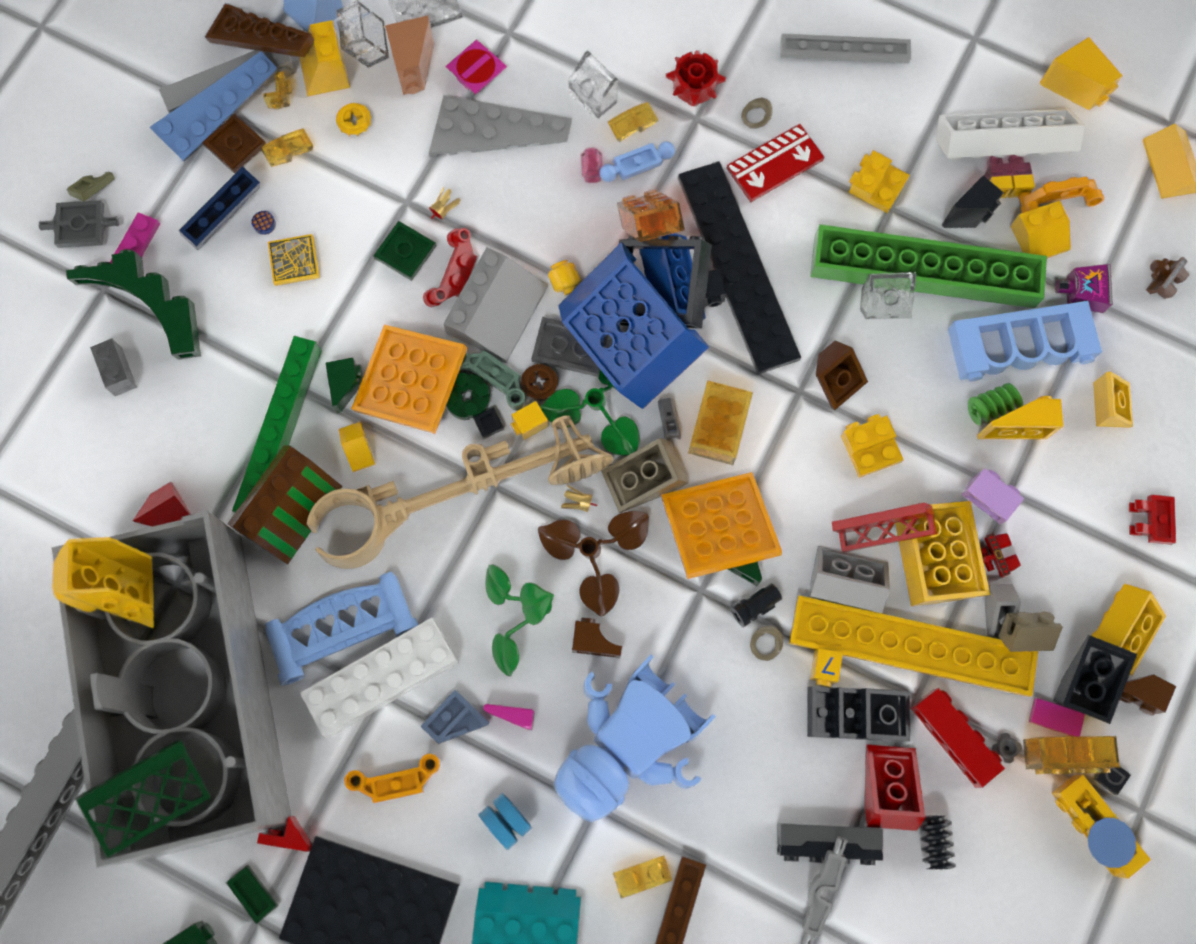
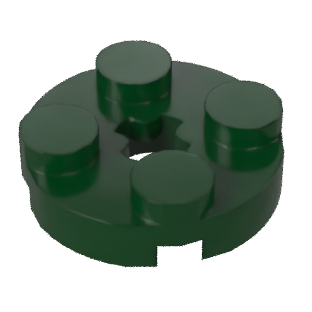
[446,373,490,420]

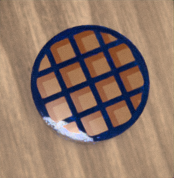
[252,211,276,235]

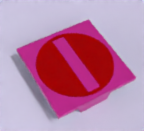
[445,39,507,95]

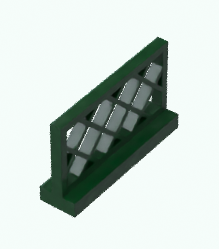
[75,739,211,858]

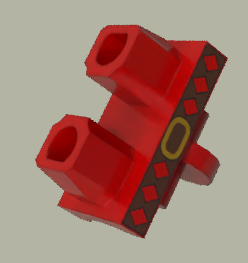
[981,533,1021,578]

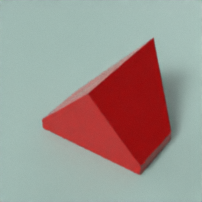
[133,482,192,527]

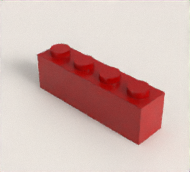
[910,688,1005,788]

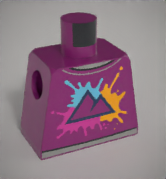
[1055,264,1113,313]

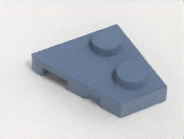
[420,690,490,744]

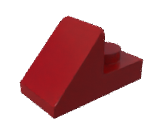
[257,816,312,852]

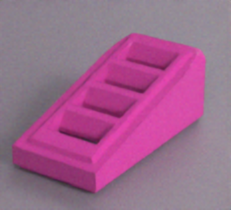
[483,704,535,730]

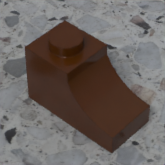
[572,618,622,658]

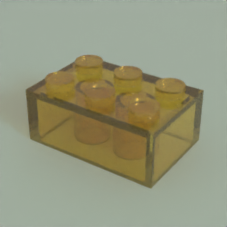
[688,380,753,465]
[1023,736,1120,774]

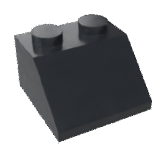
[942,176,1004,228]

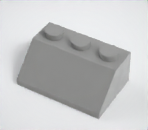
[810,547,890,613]

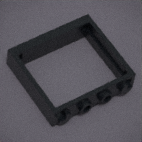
[619,236,712,329]

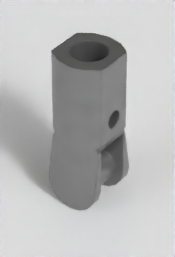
[657,398,681,441]

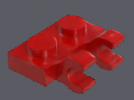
[1129,495,1176,545]

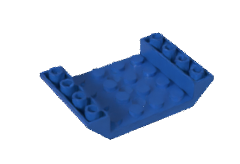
[558,242,710,409]

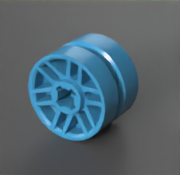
[478,792,532,850]

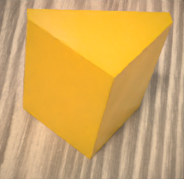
[1093,371,1133,428]

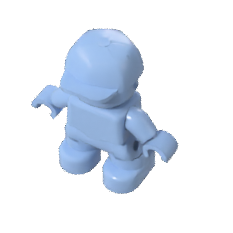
[554,655,716,822]

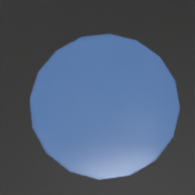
[1088,818,1136,868]

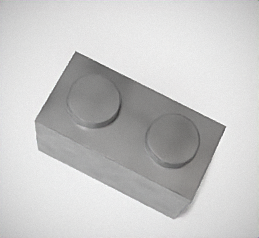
[90,338,137,396]

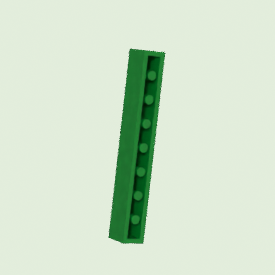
[232,336,321,513]

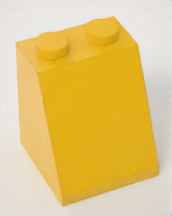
[299,20,350,97]
[1040,37,1123,110]

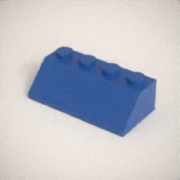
[639,228,706,320]

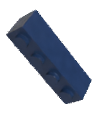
[179,166,260,251]

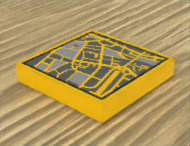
[268,234,320,286]

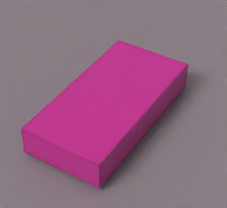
[1029,698,1085,738]

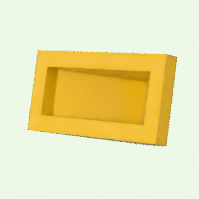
[338,421,376,472]

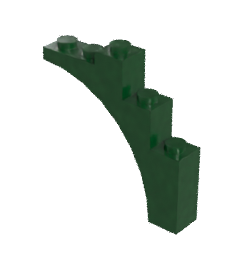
[66,249,201,360]

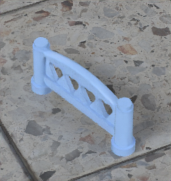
[265,572,418,686]

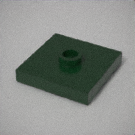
[373,220,437,281]

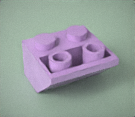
[961,468,1025,524]

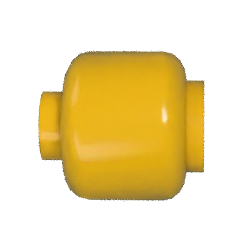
[548,260,581,295]

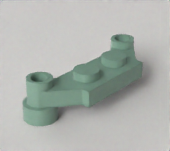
[459,350,525,411]

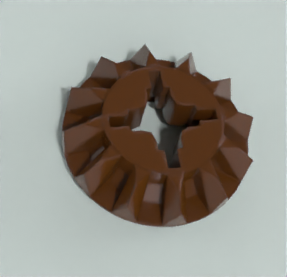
[521,364,558,400]

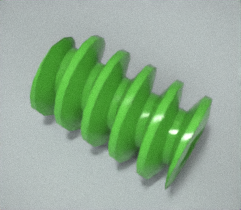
[968,383,1023,426]

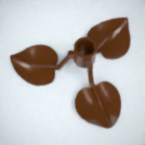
[538,511,649,617]

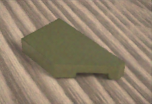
[67,172,115,202]

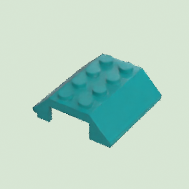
[472,882,581,944]

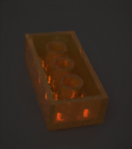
[617,189,685,242]

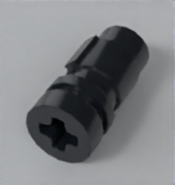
[730,583,782,628]

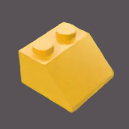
[1010,200,1071,258]

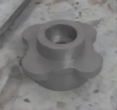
[992,733,1022,763]

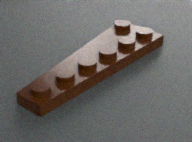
[205,3,315,58]

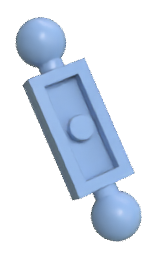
[599,141,675,182]

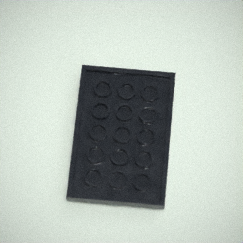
[279,836,460,944]

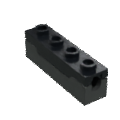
[777,823,883,865]

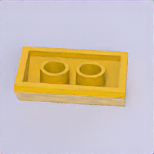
[1142,123,1196,199]

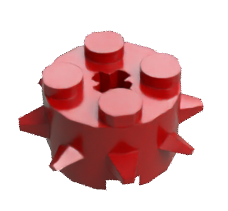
[666,50,726,106]

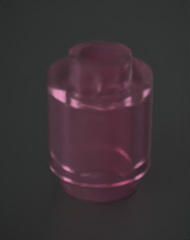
[580,148,603,183]

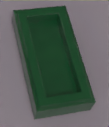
[226,865,279,924]

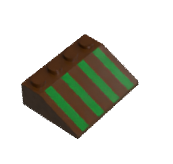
[227,445,343,565]

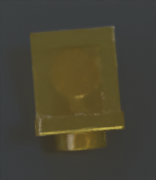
[263,72,293,109]

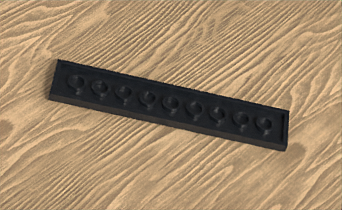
[678,161,801,375]

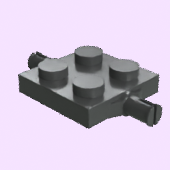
[38,200,119,248]

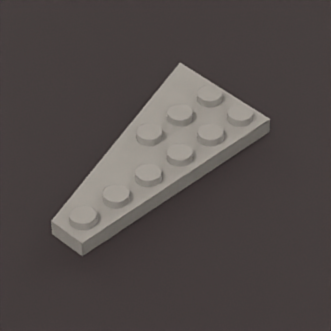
[429,95,571,157]

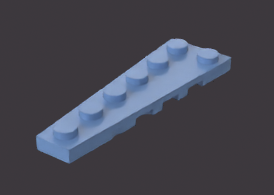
[150,51,278,161]

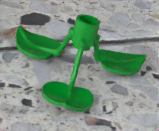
[540,370,640,456]
[485,564,554,677]

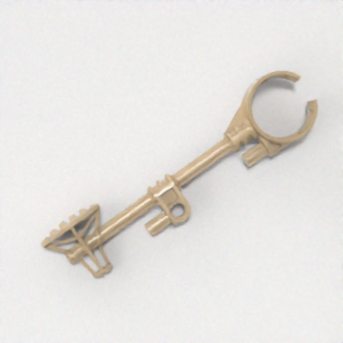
[307,416,614,569]

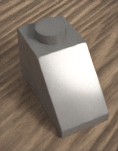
[985,584,1021,640]

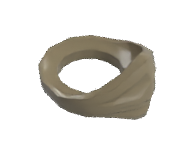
[741,98,772,129]
[750,626,784,661]

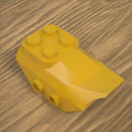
[52,537,154,628]

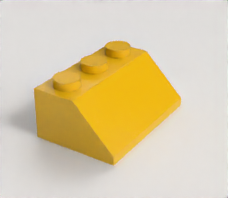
[1092,583,1166,676]

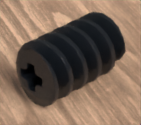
[919,815,956,870]

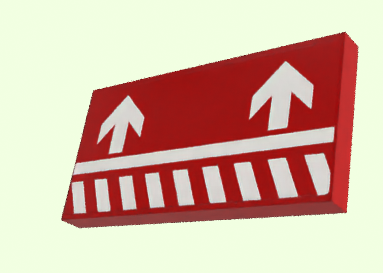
[726,124,825,203]

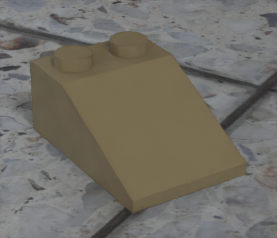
[601,438,689,513]

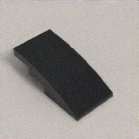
[807,686,910,742]

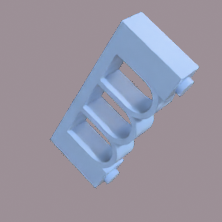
[948,301,1102,382]

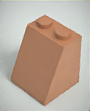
[385,15,434,95]

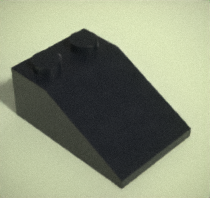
[1053,635,1137,724]

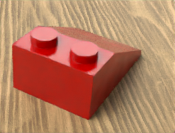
[865,744,926,831]

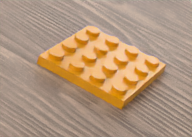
[351,324,468,434]
[661,472,782,579]

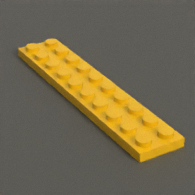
[789,595,1039,697]

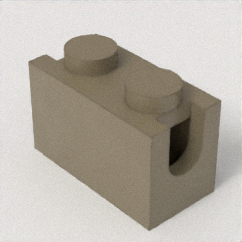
[999,611,1063,652]

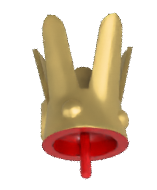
[429,187,461,220]
[561,484,597,513]

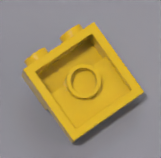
[849,150,910,213]
[841,414,904,478]

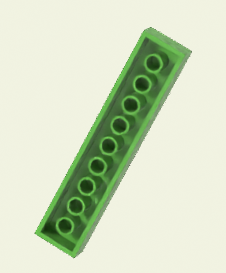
[810,224,1047,309]

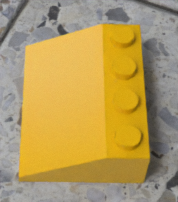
[895,501,990,607]

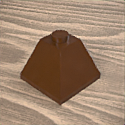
[816,340,868,410]

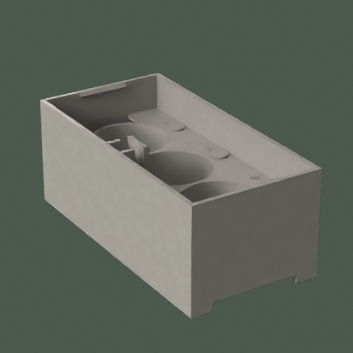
[52,511,291,867]

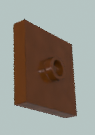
[202,114,267,174]

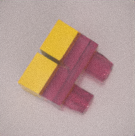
[984,155,1035,198]

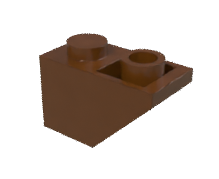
[1120,674,1177,716]

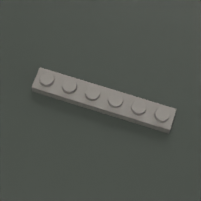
[780,34,911,63]

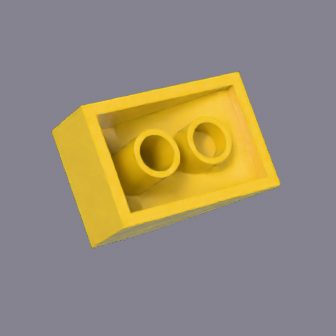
[977,396,1064,440]

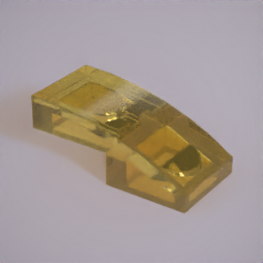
[607,102,659,142]
[261,128,314,167]
[613,855,673,898]

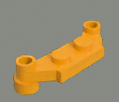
[1018,176,1105,214]
[344,754,441,803]

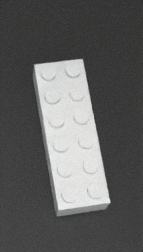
[936,108,1086,160]
[300,618,459,738]

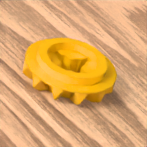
[336,103,371,137]

